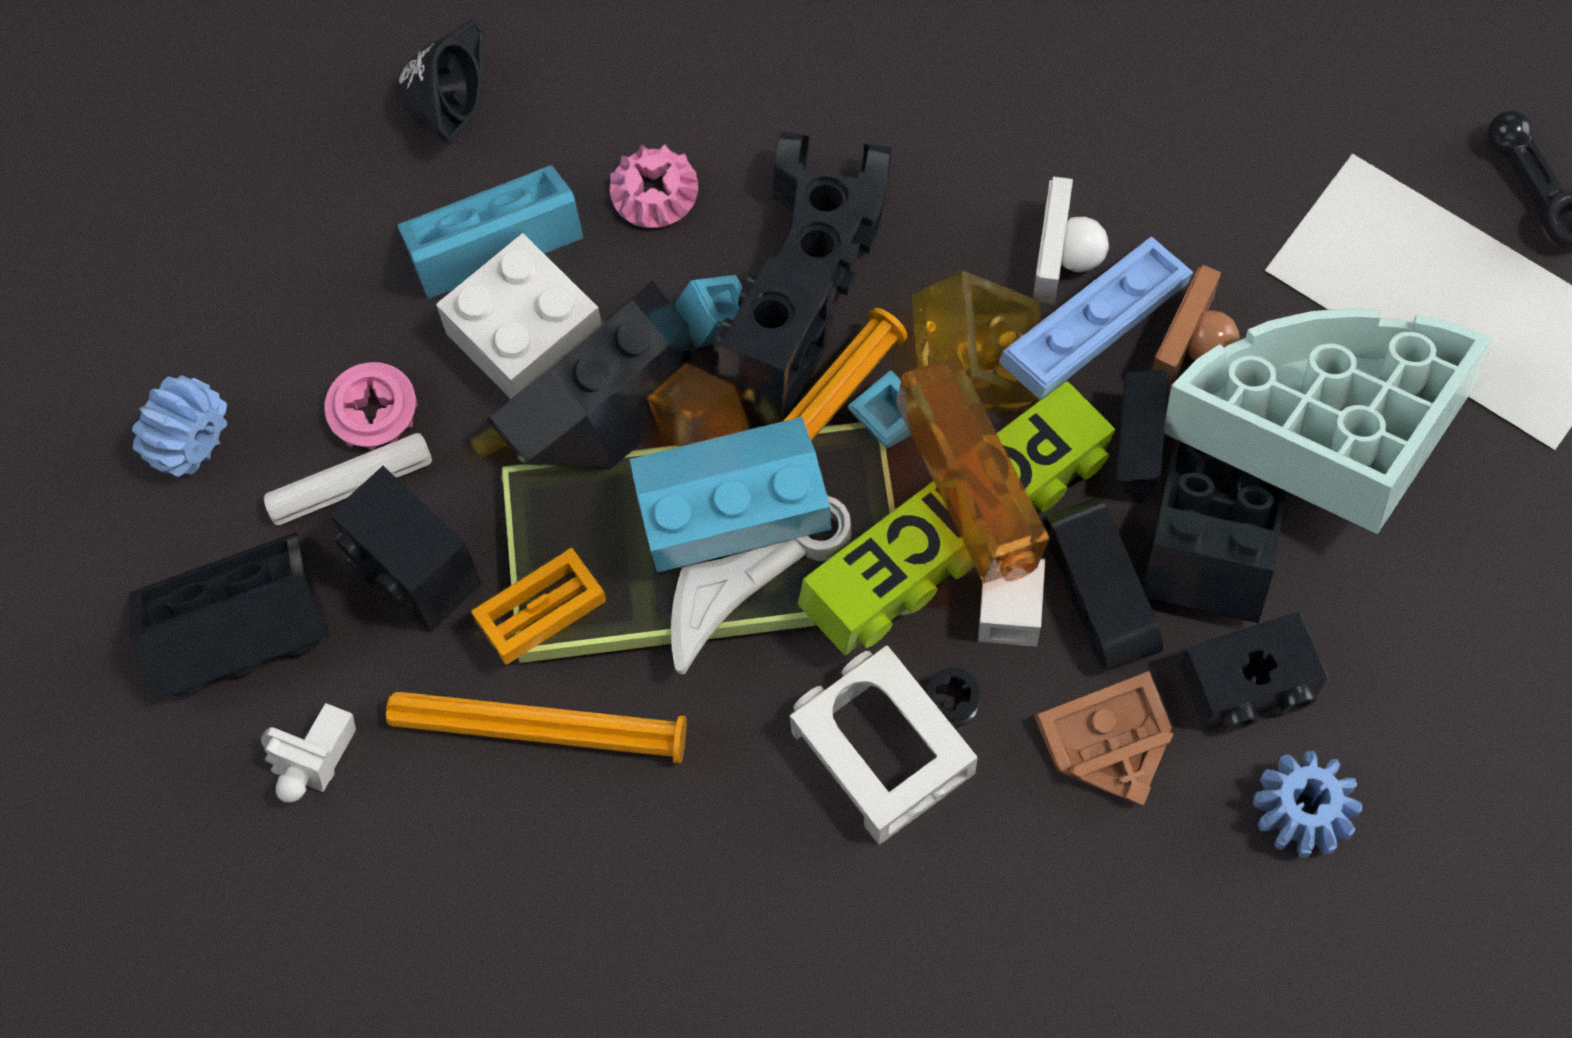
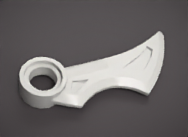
[671,496,852,675]

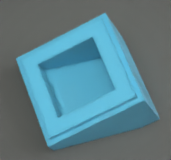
[675,275,742,348]
[848,370,930,449]

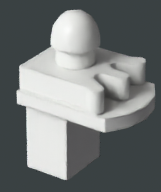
[261,703,356,803]

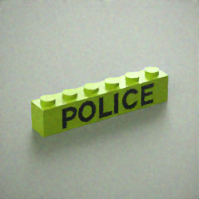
[798,381,1115,656]

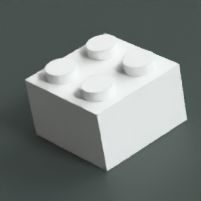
[436,233,602,399]

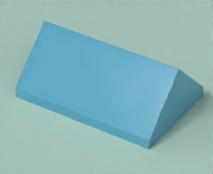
[397,165,583,299]

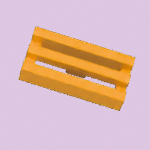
[471,548,606,665]

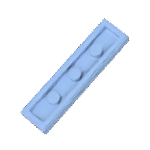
[998,236,1193,400]

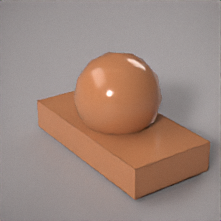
[1152,265,1240,391]

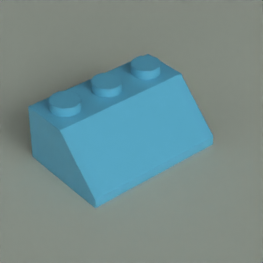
[629,417,831,573]

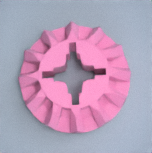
[610,144,698,228]
[324,362,418,451]

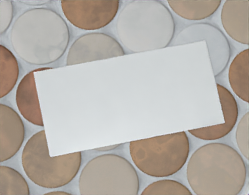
[1265,154,1572,450]

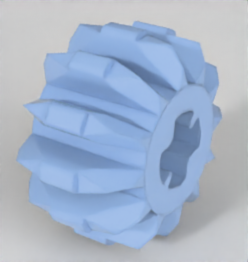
[132,375,227,477]
[1253,750,1362,858]

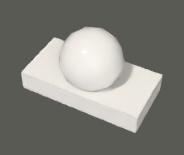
[1033,177,1109,305]

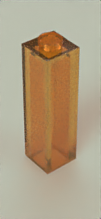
[895,356,1049,584]

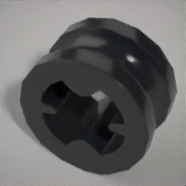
[926,668,980,728]

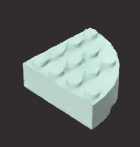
[1164,308,1491,534]

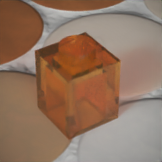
[647,363,750,447]

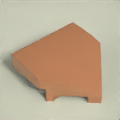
[1034,671,1173,806]

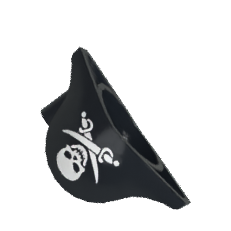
[394,18,485,142]

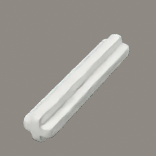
[264,433,432,525]

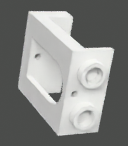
[790,645,978,845]

